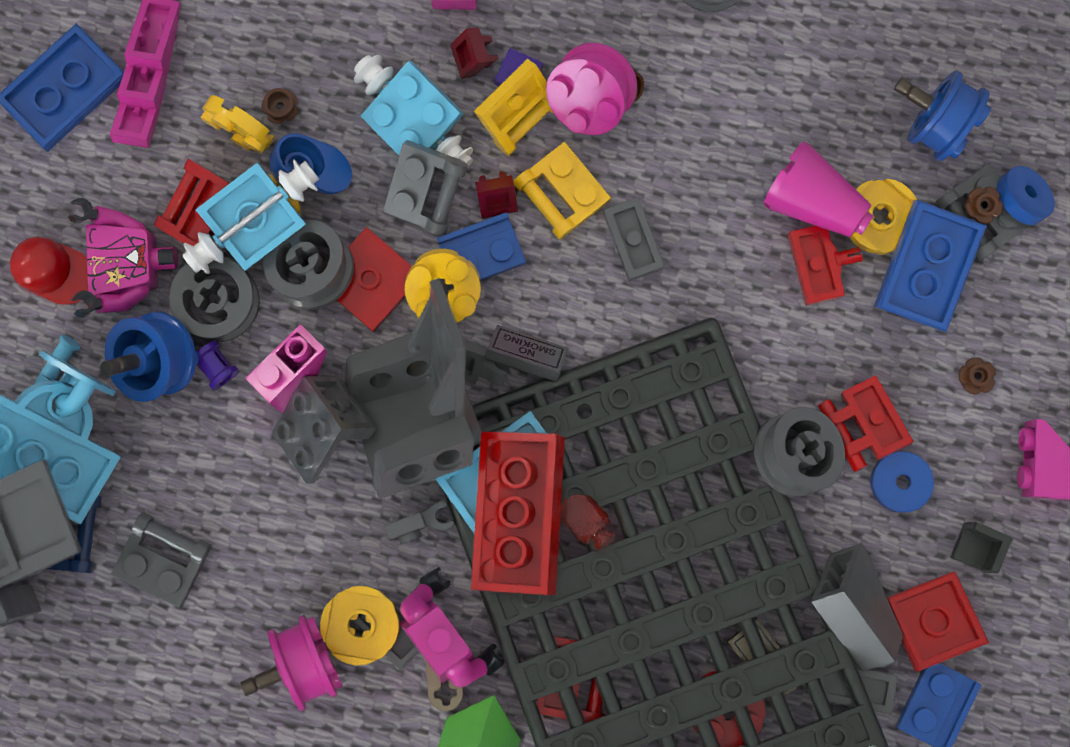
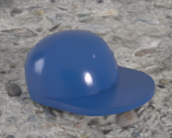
[269,133,352,194]

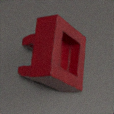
[450,27,498,79]
[475,171,518,218]

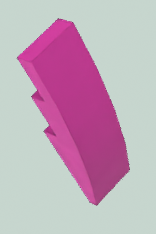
[110,0,181,148]

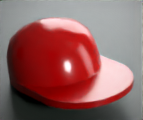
[10,236,88,305]

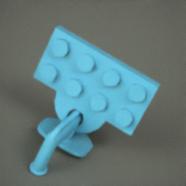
[0,335,121,524]

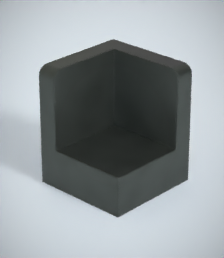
[950,522,1013,574]

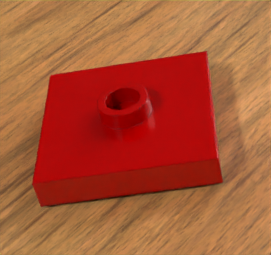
[336,227,411,333]
[887,571,989,673]

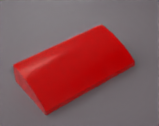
[471,431,565,595]

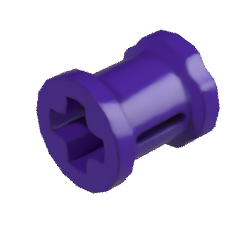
[196,340,240,391]

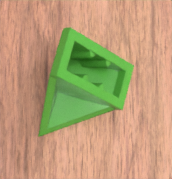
[438,695,521,747]

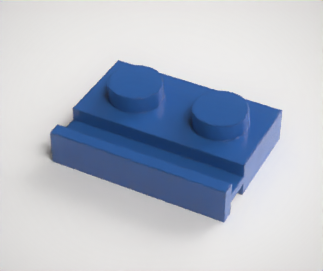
[437,212,526,281]
[895,663,982,747]

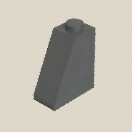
[811,543,903,671]

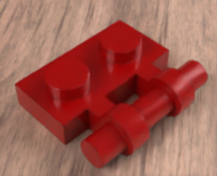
[818,375,914,473]

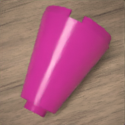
[763,141,874,238]

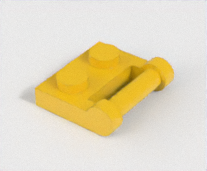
[474,59,553,156]
[513,141,611,240]

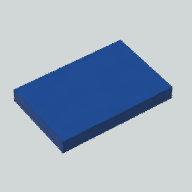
[0,23,124,152]
[874,200,987,332]

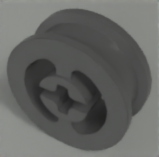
[263,220,354,310]
[169,257,260,342]
[754,407,845,497]

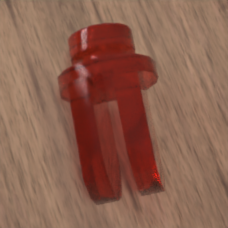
[560,494,616,551]

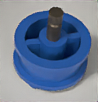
[893,70,991,161]
[100,312,198,402]

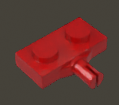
[787,226,863,306]

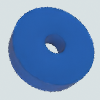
[997,166,1055,225]
[870,452,934,513]

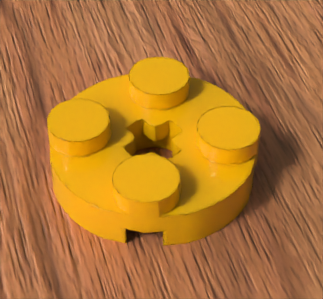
[200,95,275,154]
[849,179,917,255]
[405,249,481,323]
[320,586,400,665]

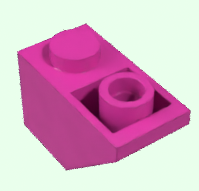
[245,324,327,413]
[1017,419,1070,501]

